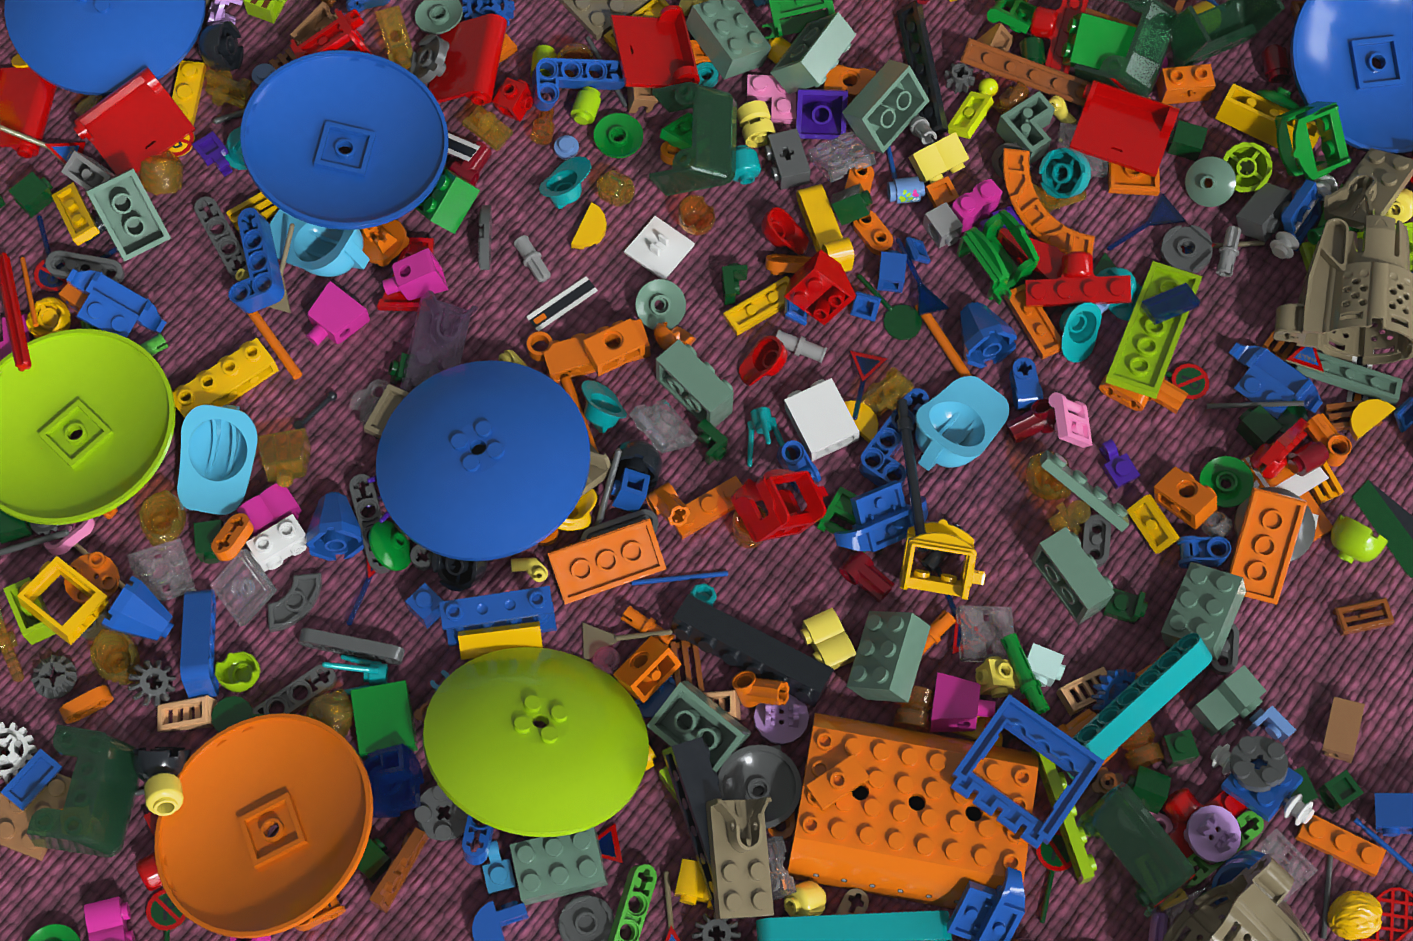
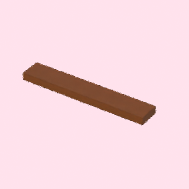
[960,38,1092,107]

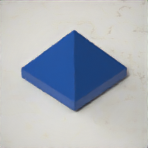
[905,237,931,264]
[850,291,881,322]
[785,298,807,326]
[1394,397,1413,433]

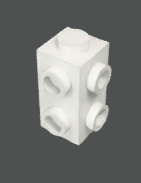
[246,514,307,572]

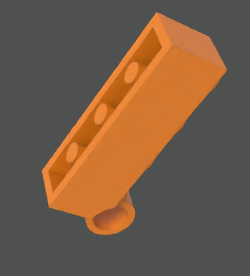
[527,319,651,383]

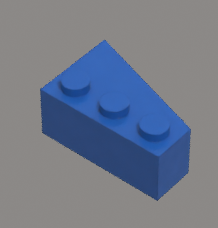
[1374,793,1413,837]

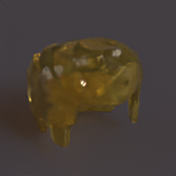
[140,151,183,195]
[1026,451,1072,500]
[139,490,186,549]
[90,629,140,685]
[306,689,354,737]

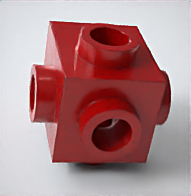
[492,77,533,122]

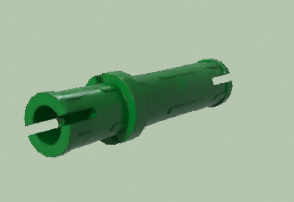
[1000,633,1050,715]

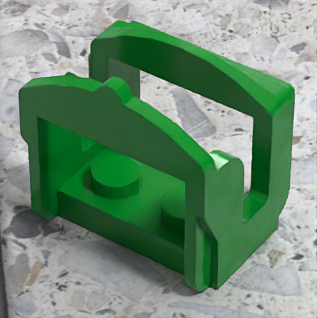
[762,0,835,39]
[1274,101,1351,181]
[957,209,1039,305]

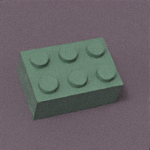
[686,0,771,79]
[770,12,856,94]
[842,59,930,153]
[85,169,171,262]
[656,339,734,427]
[1031,527,1115,625]
[1161,562,1246,662]
[846,611,931,703]
[647,681,751,775]
[510,827,608,905]

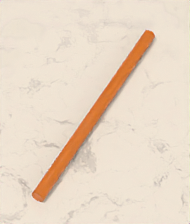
[20,257,38,327]

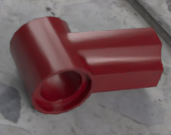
[449,141,492,186]
[1006,398,1056,444]
[838,550,895,603]

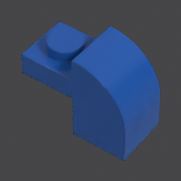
[472,901,529,941]

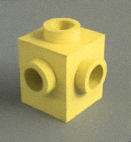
[975,656,1020,698]

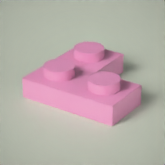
[747,75,796,124]

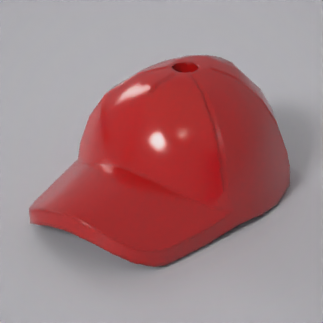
[761,207,809,256]
[739,335,788,386]

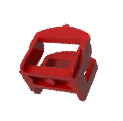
[290,8,372,59]
[731,469,828,542]

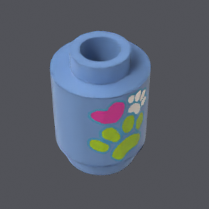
[887,176,925,204]

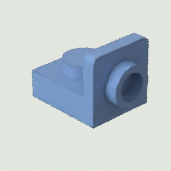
[1247,706,1296,743]

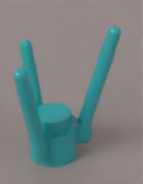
[747,407,792,467]
[322,654,388,698]

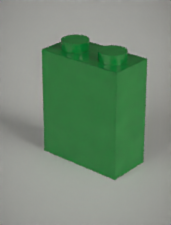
[1061,13,1137,79]
[350,680,418,763]

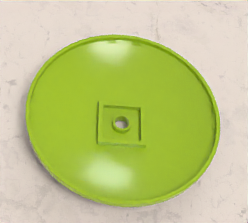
[0,329,176,525]
[423,647,649,837]

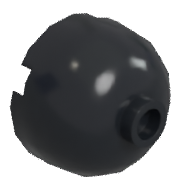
[197,21,244,71]
[610,440,662,490]
[432,553,487,592]
[132,747,191,782]

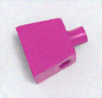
[382,248,449,300]
[306,281,370,346]
[930,672,996,732]

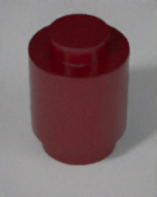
[1261,44,1290,83]
[1288,441,1329,476]

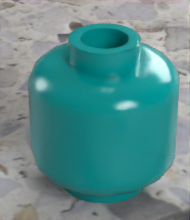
[726,145,761,185]

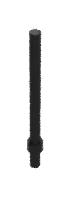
[896,399,928,552]

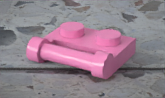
[1049,392,1092,448]

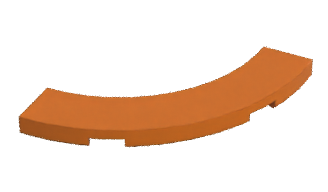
[1003,148,1095,257]

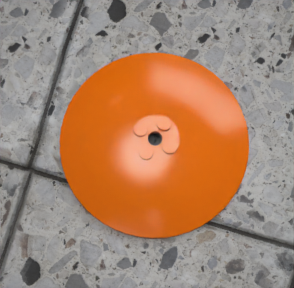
[154,713,373,938]

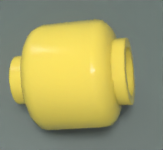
[1385,188,1413,224]
[144,773,184,816]
[784,881,827,917]

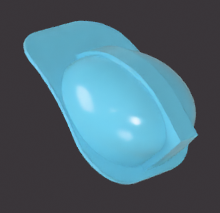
[270,209,370,277]
[915,376,1009,471]
[177,404,258,515]

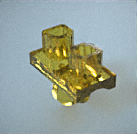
[205,69,252,109]
[462,105,513,151]
[861,367,914,416]
[1047,500,1091,535]

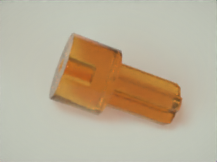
[530,107,555,145]

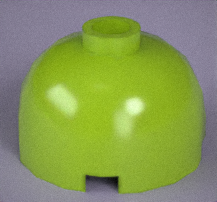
[1223,142,1272,192]
[1331,514,1388,564]

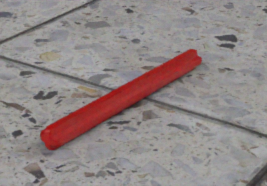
[0,252,32,372]

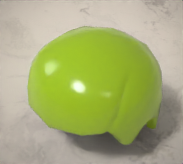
[214,651,261,692]

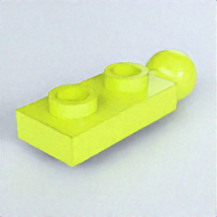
[948,78,998,139]

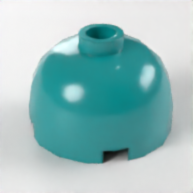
[1039,148,1091,198]

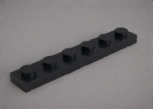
[897,0,949,139]

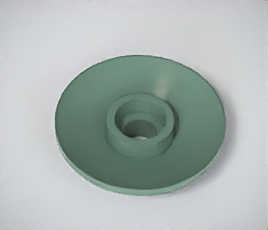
[415,0,463,34]
[1185,156,1236,207]
[635,279,686,330]

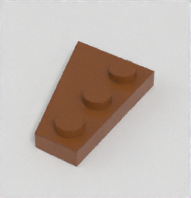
[369,827,429,914]

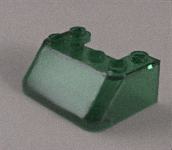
[27,725,140,857]

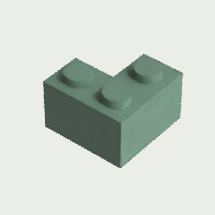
[996,91,1055,165]
[1190,665,1266,737]

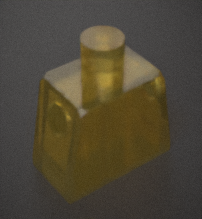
[375,5,413,69]
[257,428,311,487]

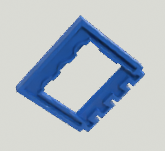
[950,694,1104,849]

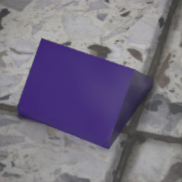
[796,88,848,140]

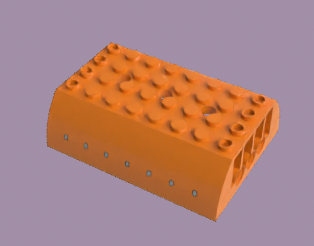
[786,713,1039,909]

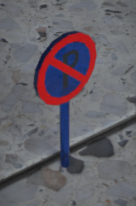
[34,215,68,293]

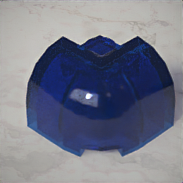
[363,743,424,818]

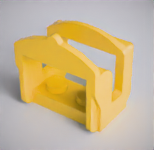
[899,519,986,600]

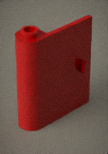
[610,5,700,90]
[429,14,507,106]
[0,67,57,159]
[73,67,196,175]
[1069,80,1180,177]

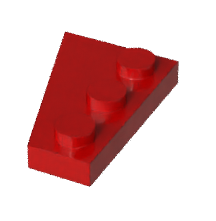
[377,237,435,312]

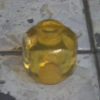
[597,170,635,207]

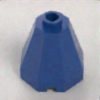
[960,302,1017,368]
[306,492,364,561]
[101,576,174,641]

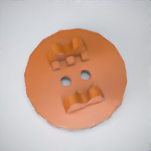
[361,220,409,266]
[64,552,120,605]

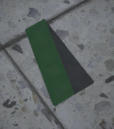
[1352,480,1413,578]

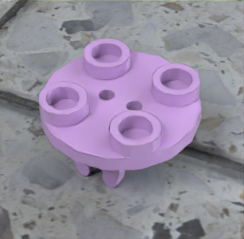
[206,0,243,26]
[754,694,809,745]
[1184,805,1241,863]

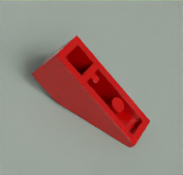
[997,228,1066,280]

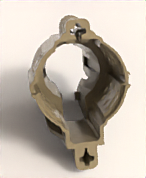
[1273,215,1413,365]
[1162,853,1313,941]

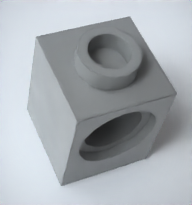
[922,202,963,248]

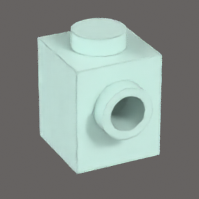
[1027,643,1066,687]

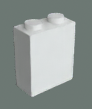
[784,378,859,461]

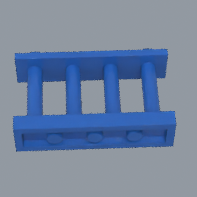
[439,586,557,647]

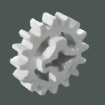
[0,722,37,784]

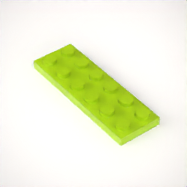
[1105,261,1202,399]
[1030,712,1097,885]

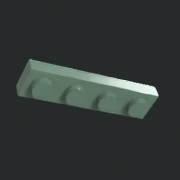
[1295,352,1403,405]
[1040,450,1129,532]

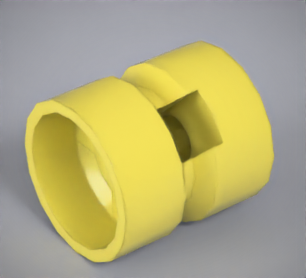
[736,101,776,148]

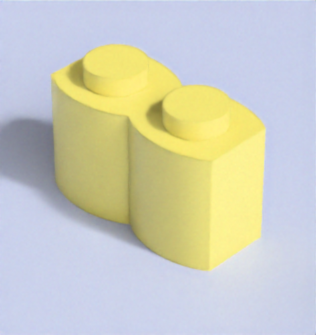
[908,132,969,184]
[800,608,856,670]

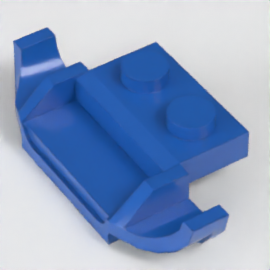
[66,269,167,338]
[1229,342,1323,420]
[834,480,928,552]
[946,867,1025,941]

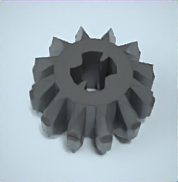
[127,660,176,707]
[692,913,741,941]

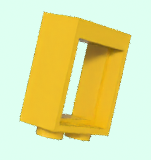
[17,556,110,645]

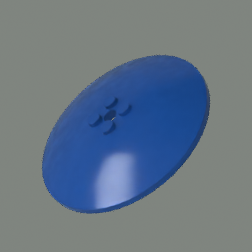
[4,0,206,96]
[1290,0,1413,155]
[240,50,448,230]
[376,360,591,561]

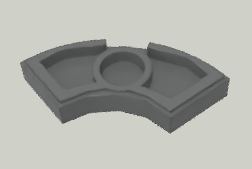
[479,205,492,270]
[268,573,322,632]

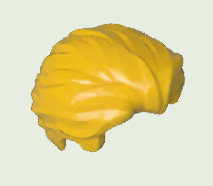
[26,296,71,338]
[1327,891,1382,941]

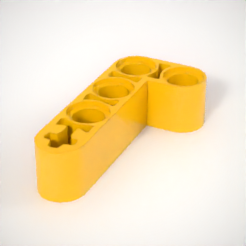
[796,184,854,272]

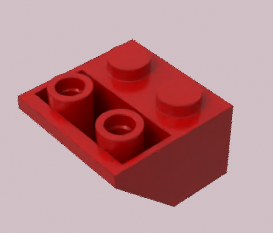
[784,249,856,325]

